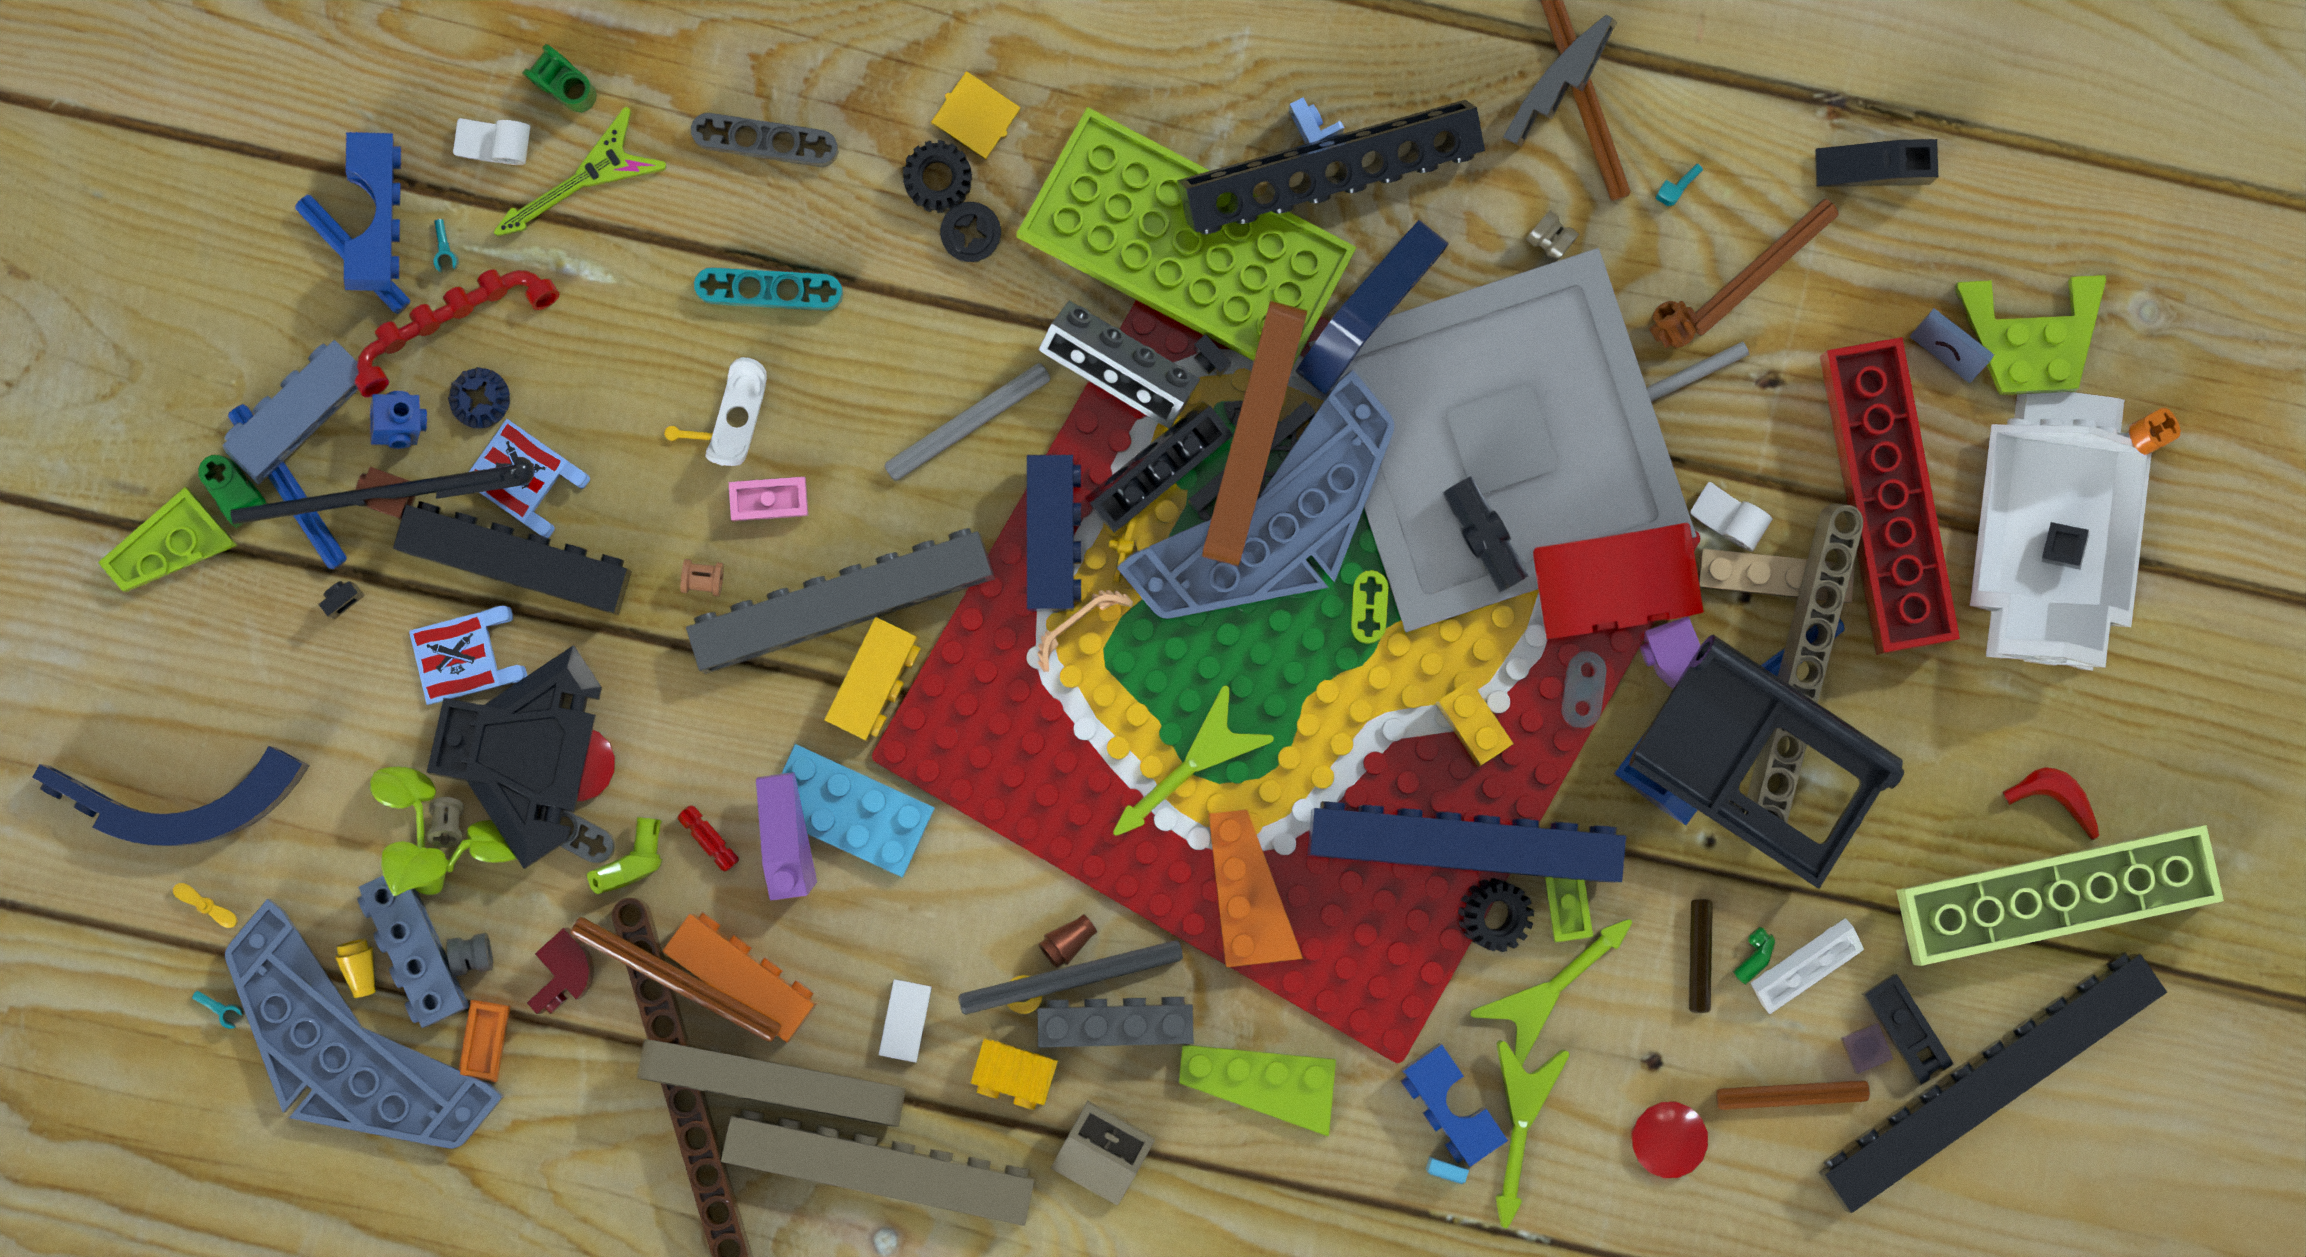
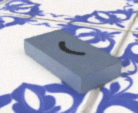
[1910,308,1994,383]

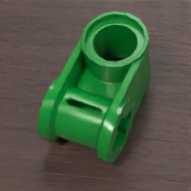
[522,43,597,113]
[198,455,267,529]

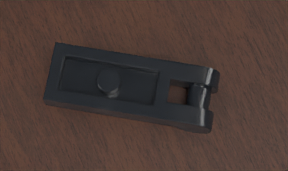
[1862,973,1954,1085]

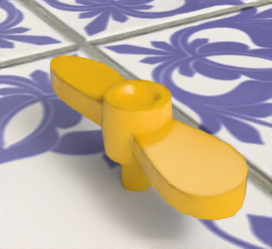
[1108,515,1137,583]
[173,883,238,928]

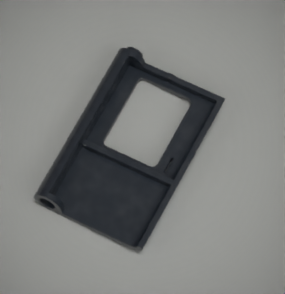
[1630,635,1904,889]

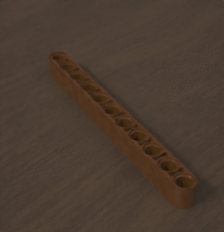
[612,898,753,1257]

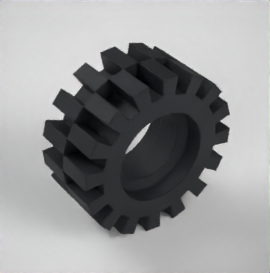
[903,140,972,213]
[1458,878,1534,952]

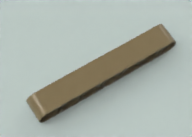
[637,1039,906,1127]

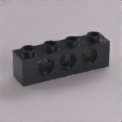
[1085,401,1233,533]

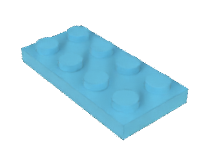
[781,744,935,878]

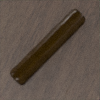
[1689,899,1713,1013]

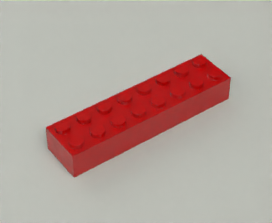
[1819,337,1960,655]

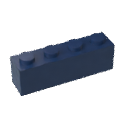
[1027,455,1081,612]

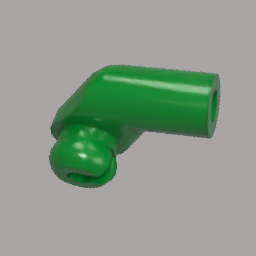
[1733,927,1775,985]

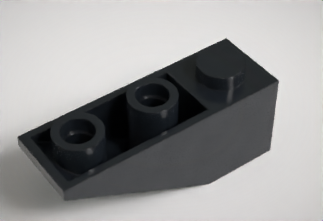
[1815,139,1939,187]

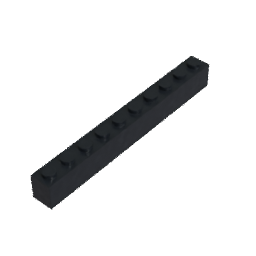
[1819,952,2167,1213]

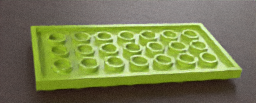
[1016,107,1357,369]

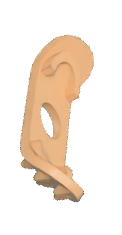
[1037,590,1133,672]

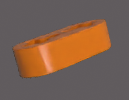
[2129,408,2181,455]

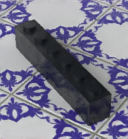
[393,501,632,615]

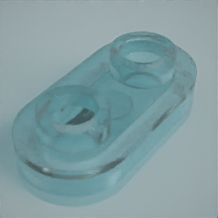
[1561,651,1607,728]

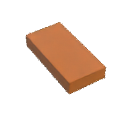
[459,999,511,1082]

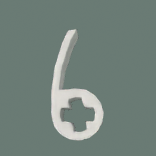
[453,118,530,165]
[1690,482,1773,552]

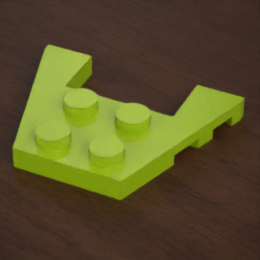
[1955,275,2106,395]

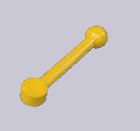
[664,426,713,441]

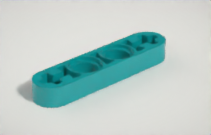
[694,267,843,311]

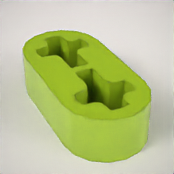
[1351,570,1388,644]

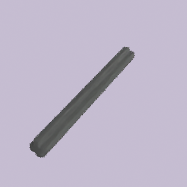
[958,940,1183,1015]

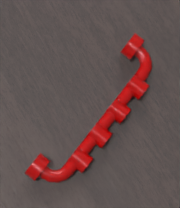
[354,269,560,398]

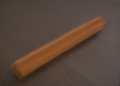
[1693,199,1839,336]

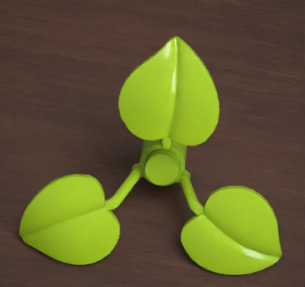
[370,766,517,896]

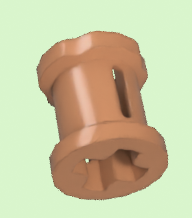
[680,559,724,597]

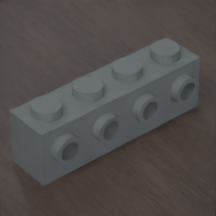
[1038,300,1200,429]
[1038,997,1194,1048]

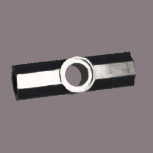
[1442,476,1529,593]

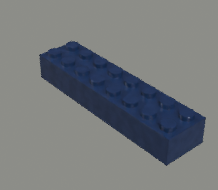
[1307,801,1626,883]

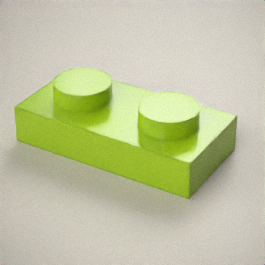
[1544,877,1593,942]

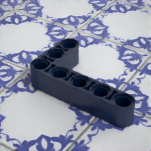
[1295,220,1449,396]

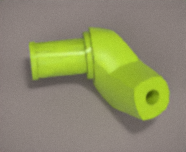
[587,817,663,894]

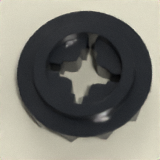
[940,202,1001,263]

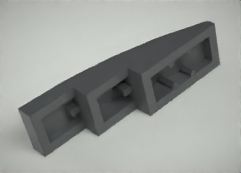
[1503,15,1617,147]

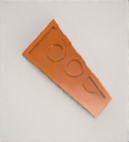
[1209,810,1303,967]

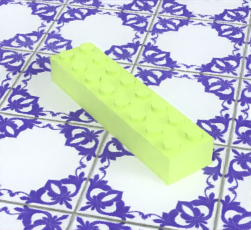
[1896,825,2224,966]

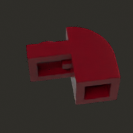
[527,927,594,1014]

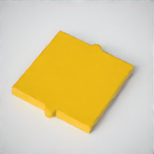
[931,71,1021,160]

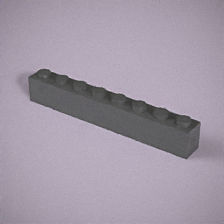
[686,528,995,674]

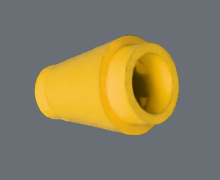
[335,938,376,998]

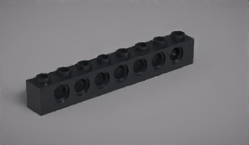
[1177,99,1485,234]

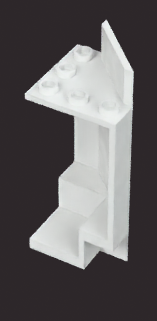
[1970,392,2152,671]

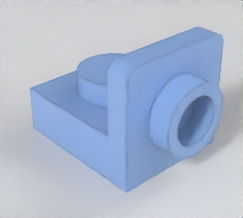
[1289,97,1344,144]

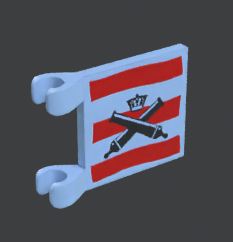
[469,419,590,538]
[409,606,528,705]

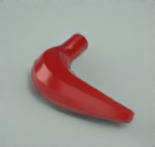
[2003,767,2099,840]

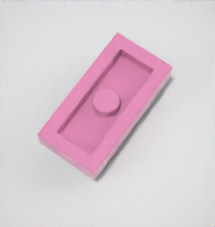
[728,477,809,522]

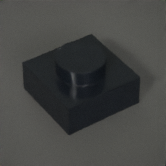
[1194,334,1231,377]
[2042,522,2090,570]
[318,581,365,619]

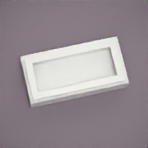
[879,979,932,1063]

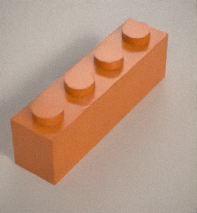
[662,912,817,1042]

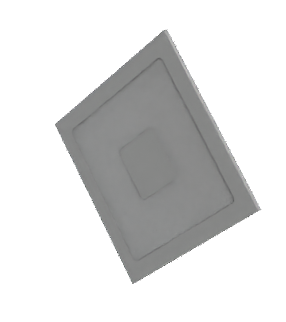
[1309,248,1697,633]

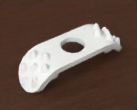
[705,357,767,466]

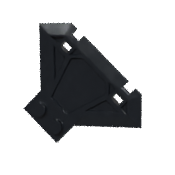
[427,645,602,869]

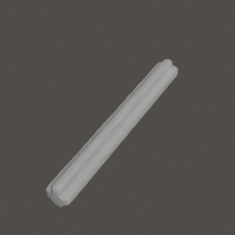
[885,363,1050,481]

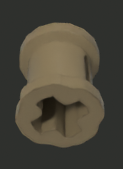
[427,797,464,848]

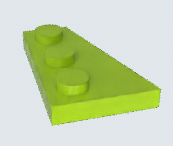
[98,487,238,592]

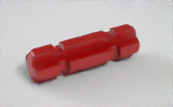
[678,805,739,872]

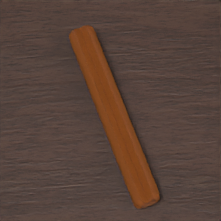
[1716,1080,1870,1110]

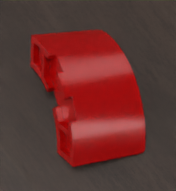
[1533,522,1704,639]

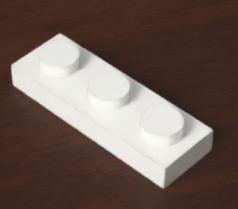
[1751,918,1864,1014]

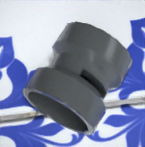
[447,933,493,977]

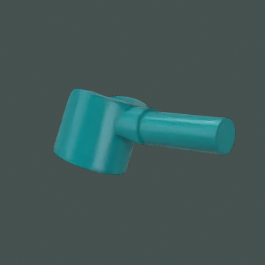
[1655,164,1703,206]
[433,219,459,272]
[192,990,243,1029]

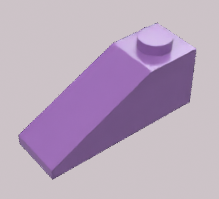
[1640,616,1700,689]
[756,772,817,901]

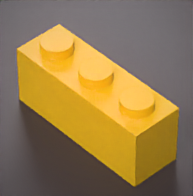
[824,617,921,742]

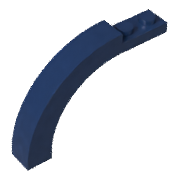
[32,746,310,846]

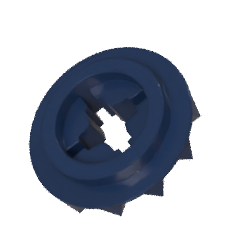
[448,367,510,429]

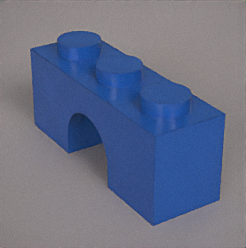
[1401,1043,1508,1167]

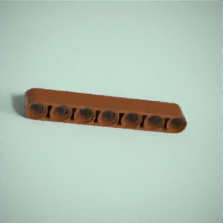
[1201,301,1308,567]

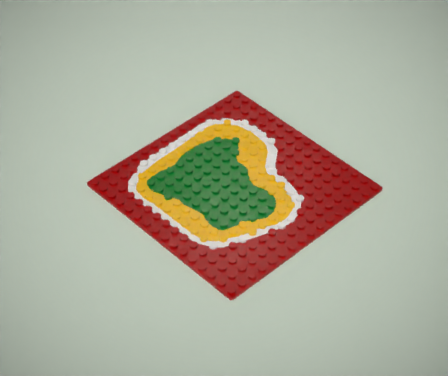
[872,300,1701,1063]

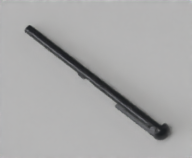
[231,457,535,525]

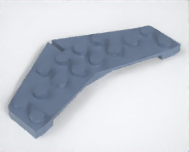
[1116,370,1394,619]
[225,899,504,1149]

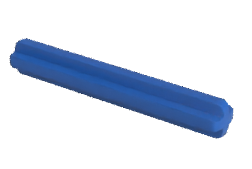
[295,195,410,314]

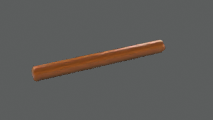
[1540,0,1630,201]
[571,917,781,1042]

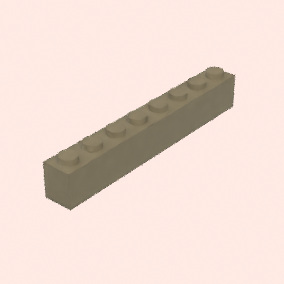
[721,1109,1035,1226]

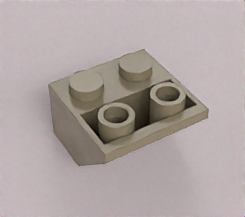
[1050,1100,1155,1206]

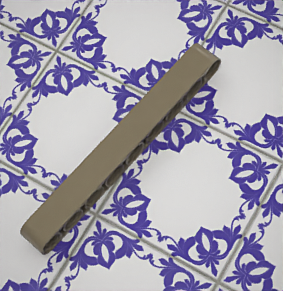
[1744,504,1863,823]

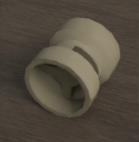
[1526,210,1580,262]

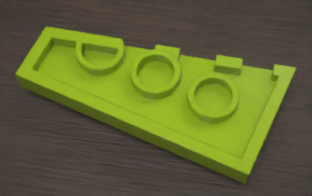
[1179,1044,1336,1137]

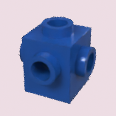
[370,391,427,449]

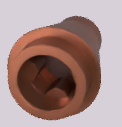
[1038,914,1097,968]

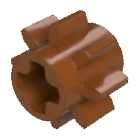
[1649,301,1699,348]

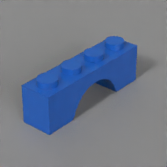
[344,132,401,291]

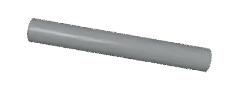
[1647,341,1749,402]

